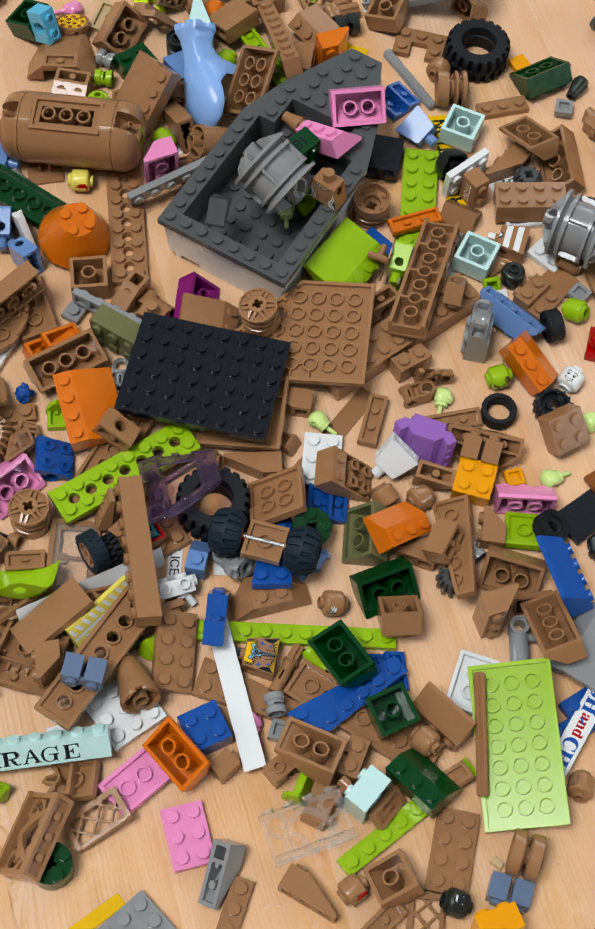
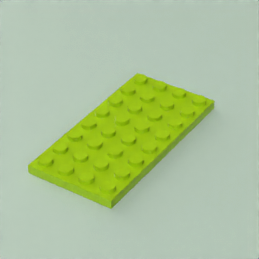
[467,658,571,833]

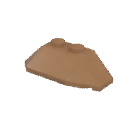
[448,423,525,472]
[230,576,312,622]

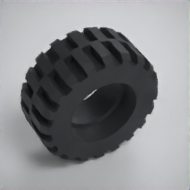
[444,18,510,83]
[176,465,250,542]

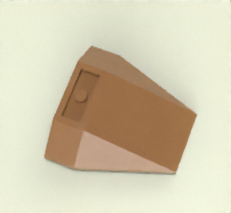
[27,32,97,81]

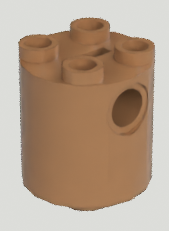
[187,124,228,159]

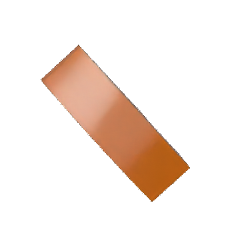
[22,322,81,359]

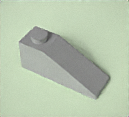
[198,839,246,910]

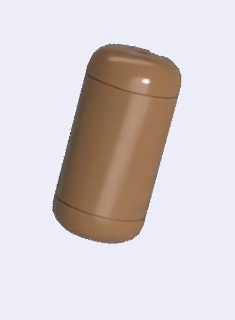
[0,90,146,172]

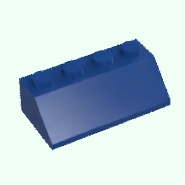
[536,535,594,618]

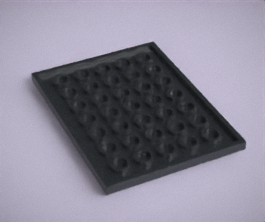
[114,312,291,444]

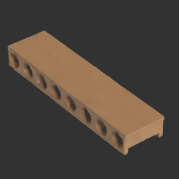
[388,217,460,340]
[0,260,45,325]

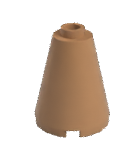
[117,655,161,714]

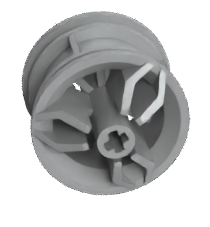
[234,131,316,215]
[542,189,595,270]

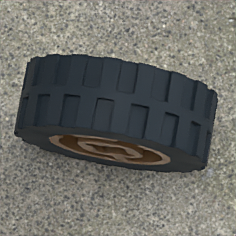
[75,528,112,575]

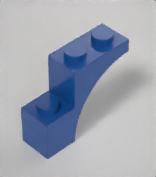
[202,587,230,647]

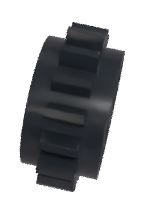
[532,388,574,419]

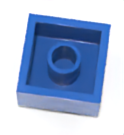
[177,699,233,756]

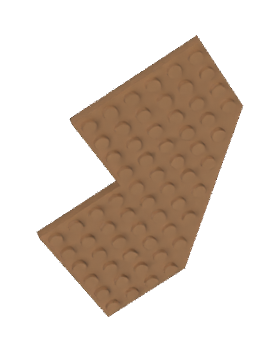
[169,280,376,451]

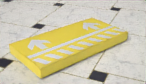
[65,575,133,649]

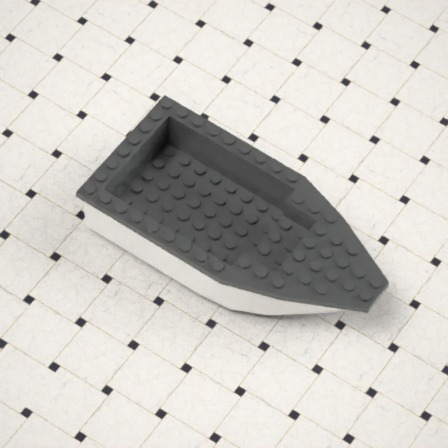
[157,48,382,299]

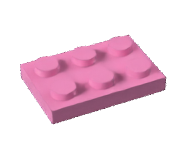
[97,748,171,816]
[160,800,212,874]

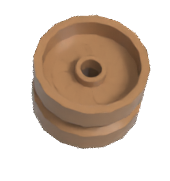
[504,828,547,883]

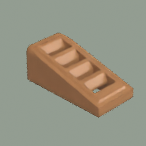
[94,488,116,531]

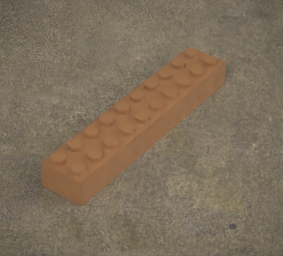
[323,272,481,401]

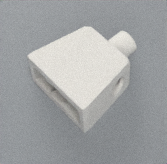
[371,432,419,479]

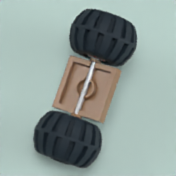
[207,507,323,575]

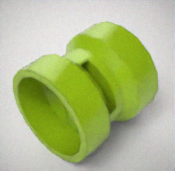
[94,69,114,88]

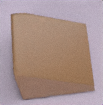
[281,432,302,457]

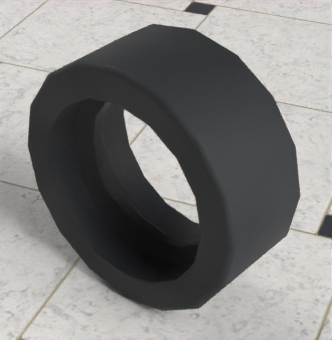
[480,393,517,431]

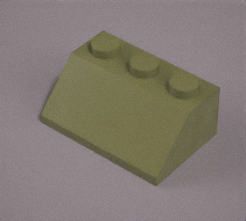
[342,500,388,566]

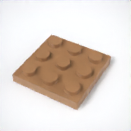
[248,464,307,524]

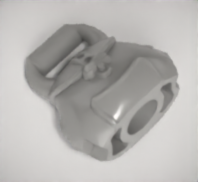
[211,550,256,580]

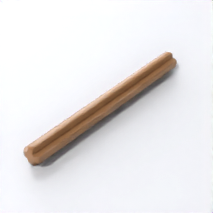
[474,672,489,797]

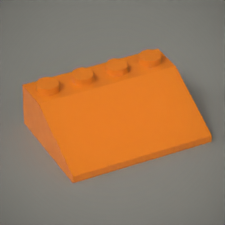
[52,367,123,452]

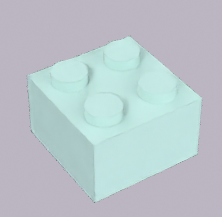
[439,104,485,153]
[451,231,501,282]
[343,764,392,824]

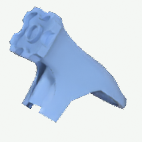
[174,19,237,126]

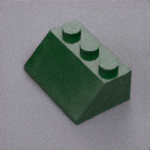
[509,56,573,100]
[349,556,420,619]
[307,619,378,687]
[385,748,461,819]

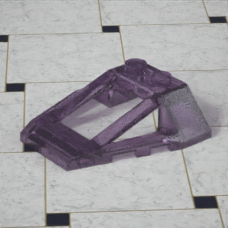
[137,449,222,525]

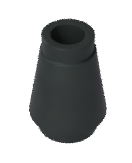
[566,75,589,101]

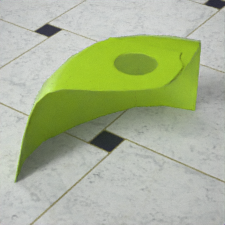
[0,559,60,600]

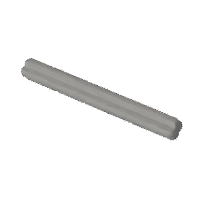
[383,49,436,110]

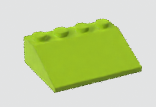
[303,217,388,283]

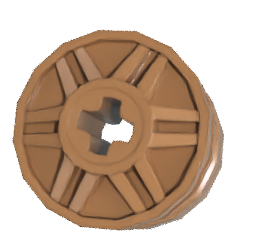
[435,70,469,107]
[353,182,391,229]
[238,288,281,337]
[8,488,52,540]

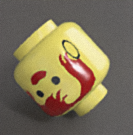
[68,169,94,192]

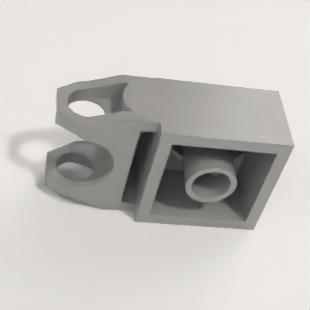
[460,299,495,364]

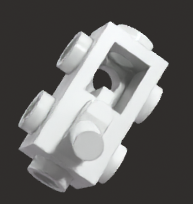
[157,572,198,607]

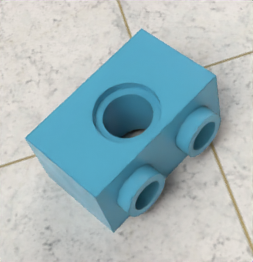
[26,3,62,45]

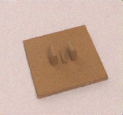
[26,162,64,185]

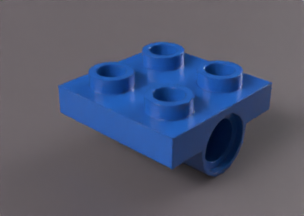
[34,435,74,481]

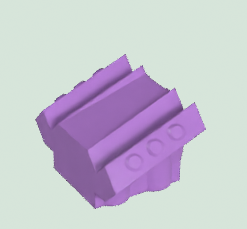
[392,413,457,468]

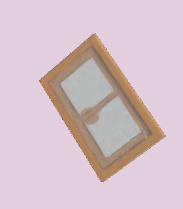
[43,518,102,595]

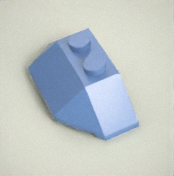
[480,285,546,339]

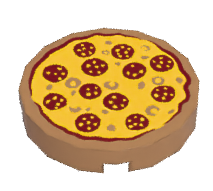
[56,13,89,35]

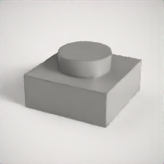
[554,98,574,118]
[566,281,592,301]
[61,301,87,326]
[267,718,287,742]

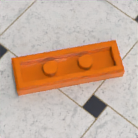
[387,206,443,237]

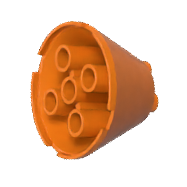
[38,202,110,271]

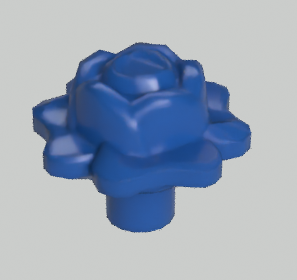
[14,382,35,404]

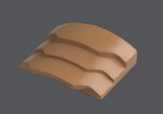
[0,618,71,694]

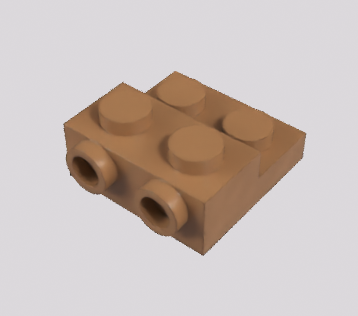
[513,273,563,322]

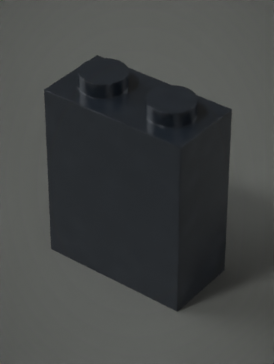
[365,134,405,182]

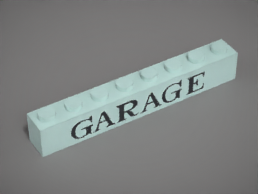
[0,723,112,771]

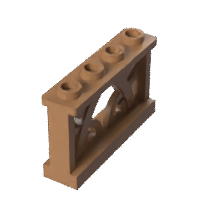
[0,791,74,883]

